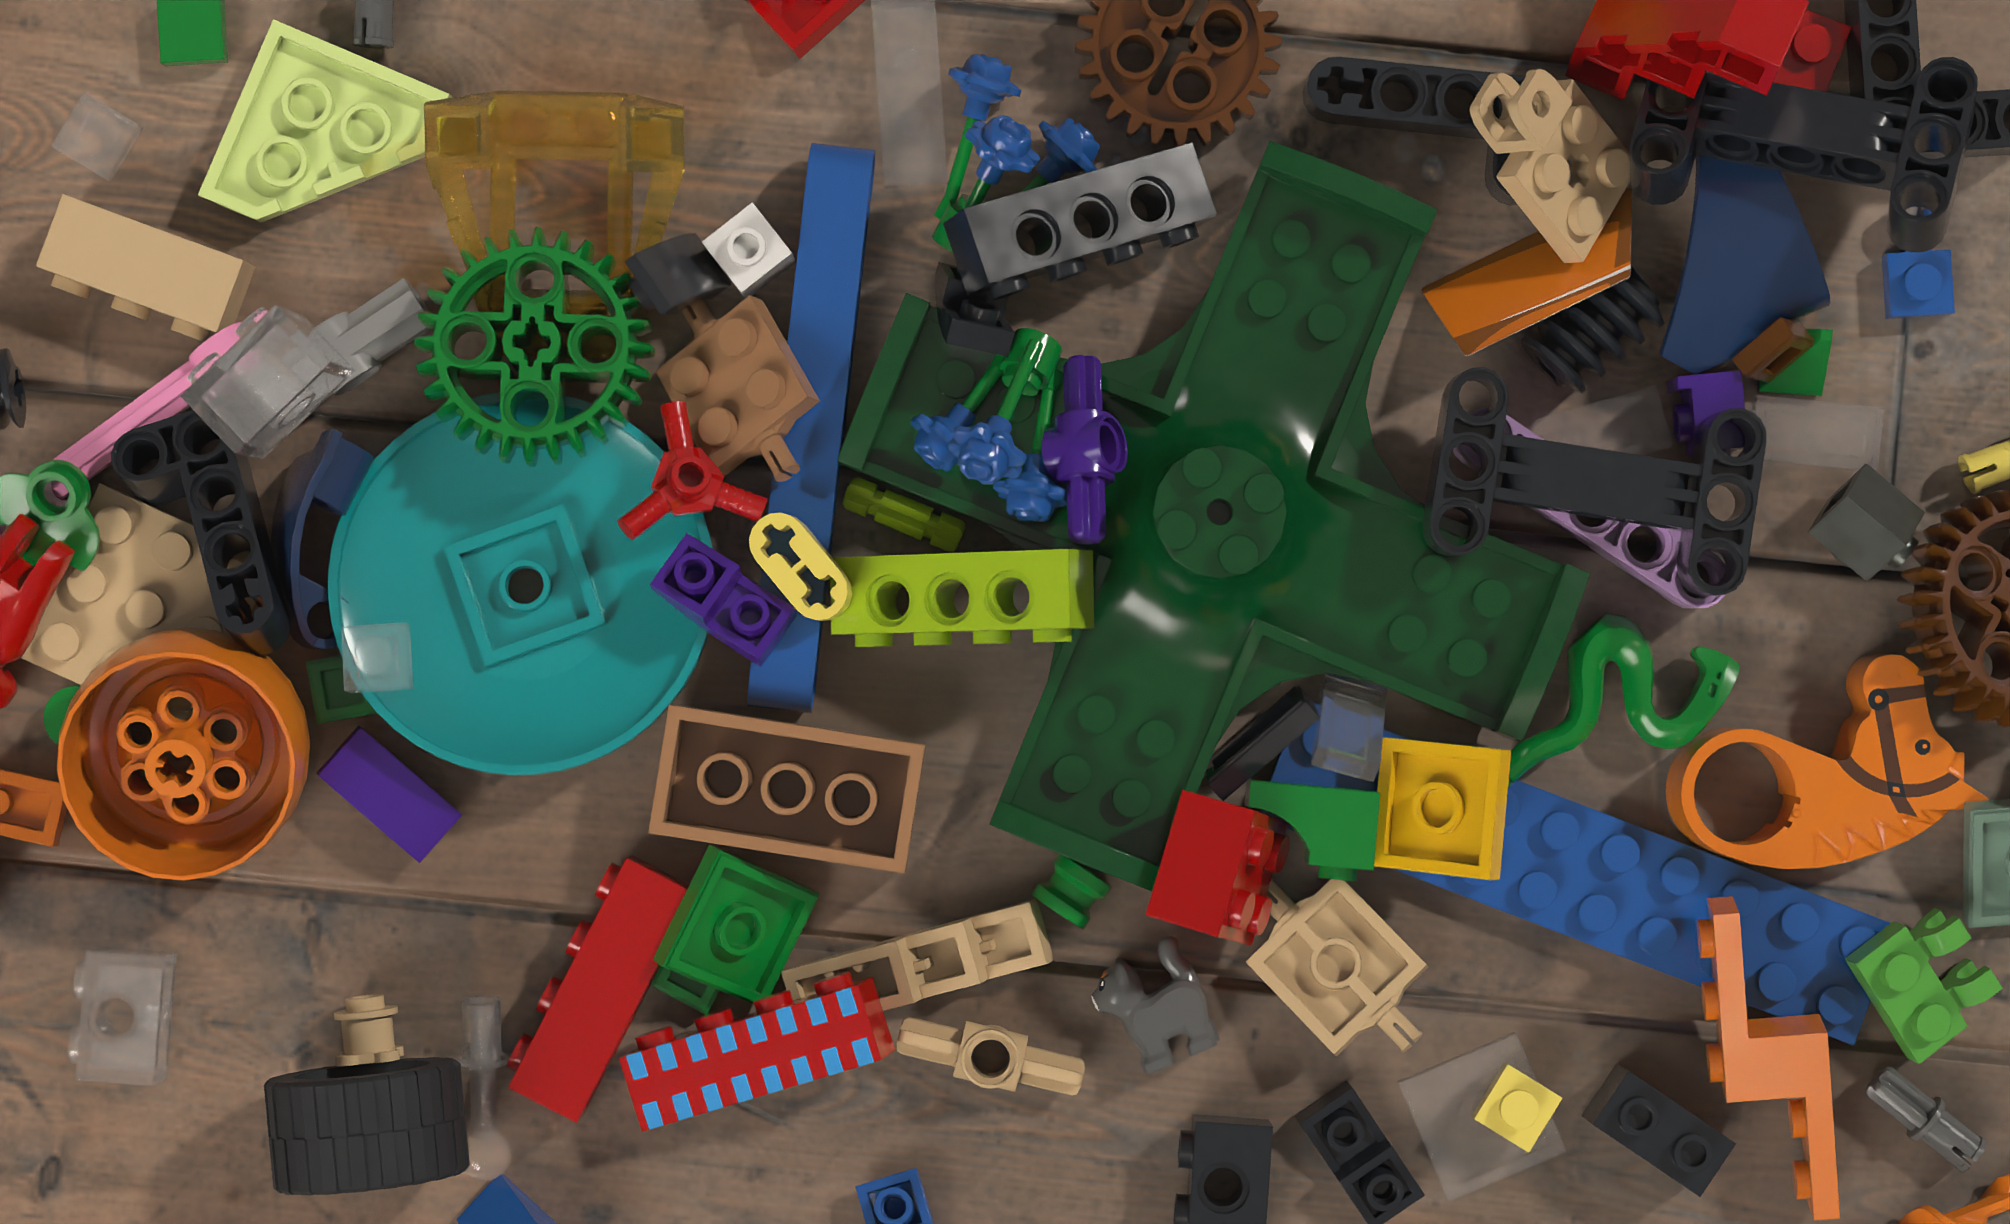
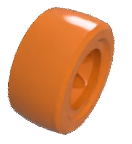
[57,627,310,881]

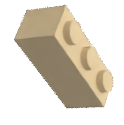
[36,194,256,342]

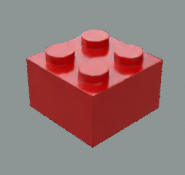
[1145,789,1290,946]

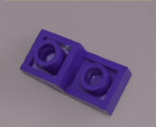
[650,533,797,667]
[316,725,462,863]

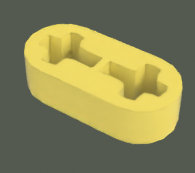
[749,513,852,621]

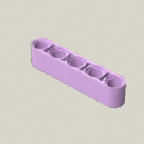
[1453,408,1725,608]

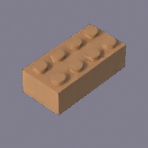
[648,704,927,874]

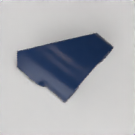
[1659,156,1830,374]
[271,429,374,650]

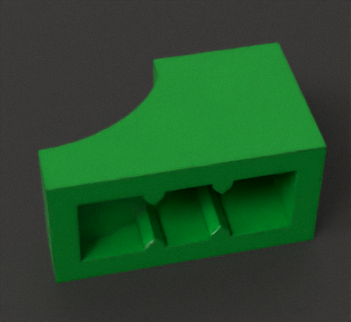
[1244,779,1380,881]

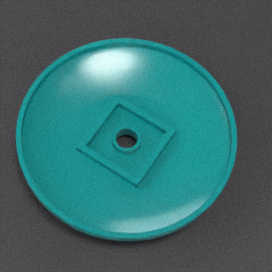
[328,393,713,776]

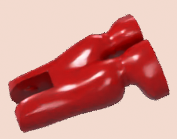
[0,514,76,708]

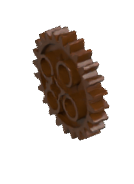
[1075,0,1282,148]

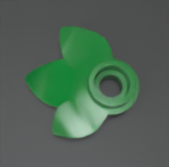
[0,460,100,571]

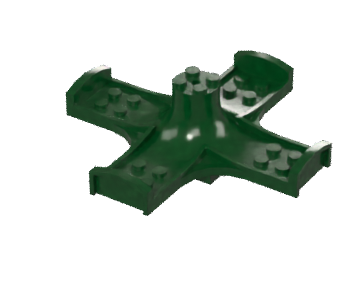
[837,141,1591,891]

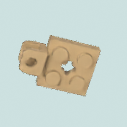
[1470,69,1631,263]

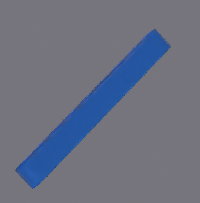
[747,143,876,713]

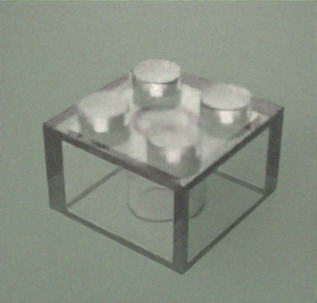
[181,305,356,459]

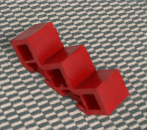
[1565,0,1810,101]

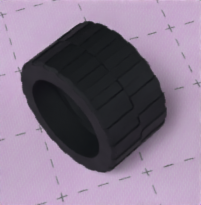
[264,1057,470,1195]

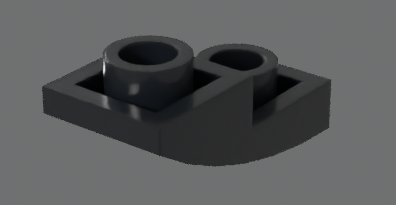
[624,233,731,315]
[935,262,1015,357]
[1295,1081,1425,1224]

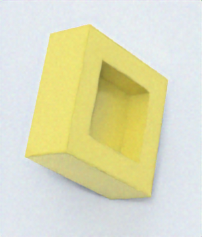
[1471,1062,1562,1153]

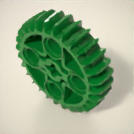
[414,227,655,467]

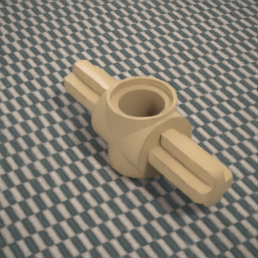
[896,1017,1085,1096]

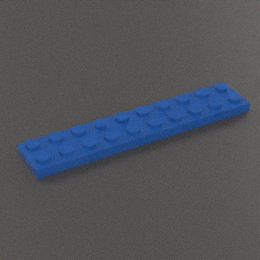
[1257,702,1890,1045]

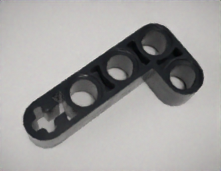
[1302,57,1526,206]
[111,408,291,655]

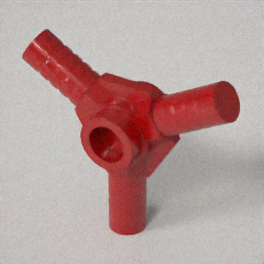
[617,401,768,540]

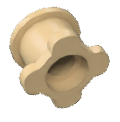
[334,994,404,1066]

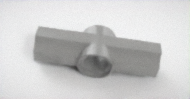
[244,278,430,430]

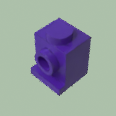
[1666,371,1745,459]

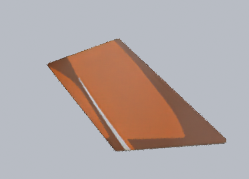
[1421,188,1632,356]

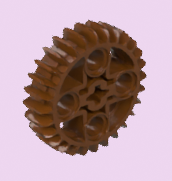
[1897,490,2010,727]

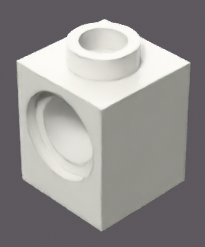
[702,202,796,299]

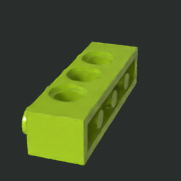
[830,549,1094,647]

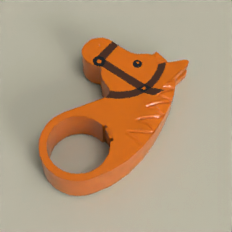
[1666,654,1989,869]

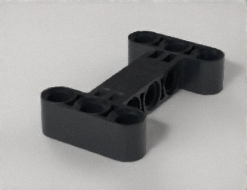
[1630,57,1978,252]
[1422,367,1767,596]

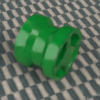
[1032,854,1112,930]

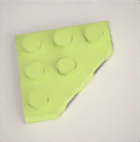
[198,19,453,223]

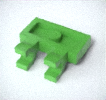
[1845,908,2003,1064]

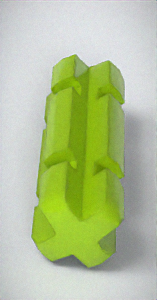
[842,477,965,552]

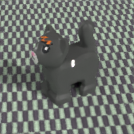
[1091,936,1220,1074]

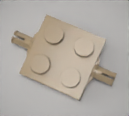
[1246,878,1429,1057]

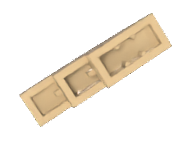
[781,898,1054,1011]

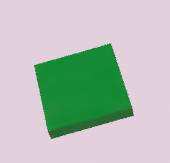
[653,844,820,1004]

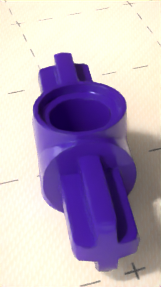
[1042,355,1128,545]

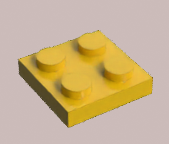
[1374,737,1511,880]

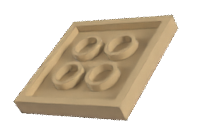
[21,483,259,719]

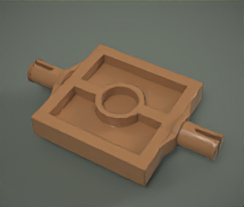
[655,295,820,482]

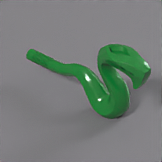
[1508,612,1740,788]

